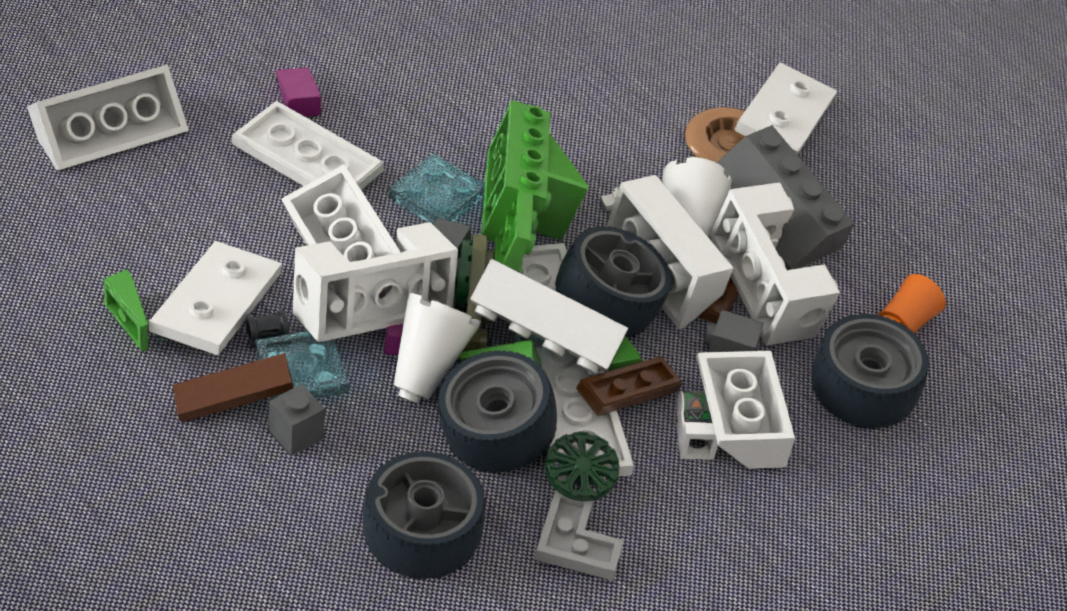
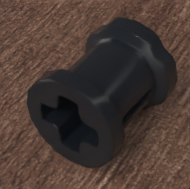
[245,309,290,348]

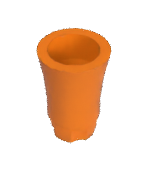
[878,274,946,334]

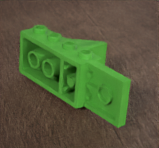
[481,100,588,273]

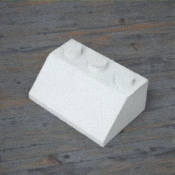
[697,351,795,469]

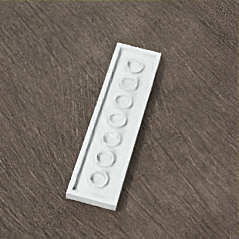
[514,243,634,481]

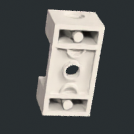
[710,182,840,346]
[293,222,458,342]

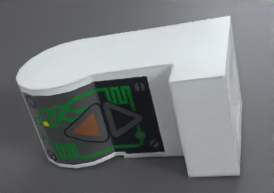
[677,391,718,460]

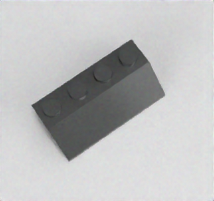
[717,125,855,270]

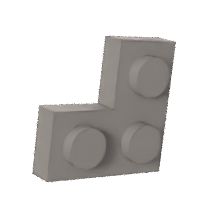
[535,490,624,581]

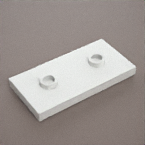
[734,62,837,155]
[232,101,384,190]
[149,241,282,355]

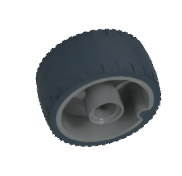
[555,226,672,337]
[812,314,929,428]
[438,350,557,473]
[363,451,485,579]

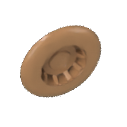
[685,107,745,163]

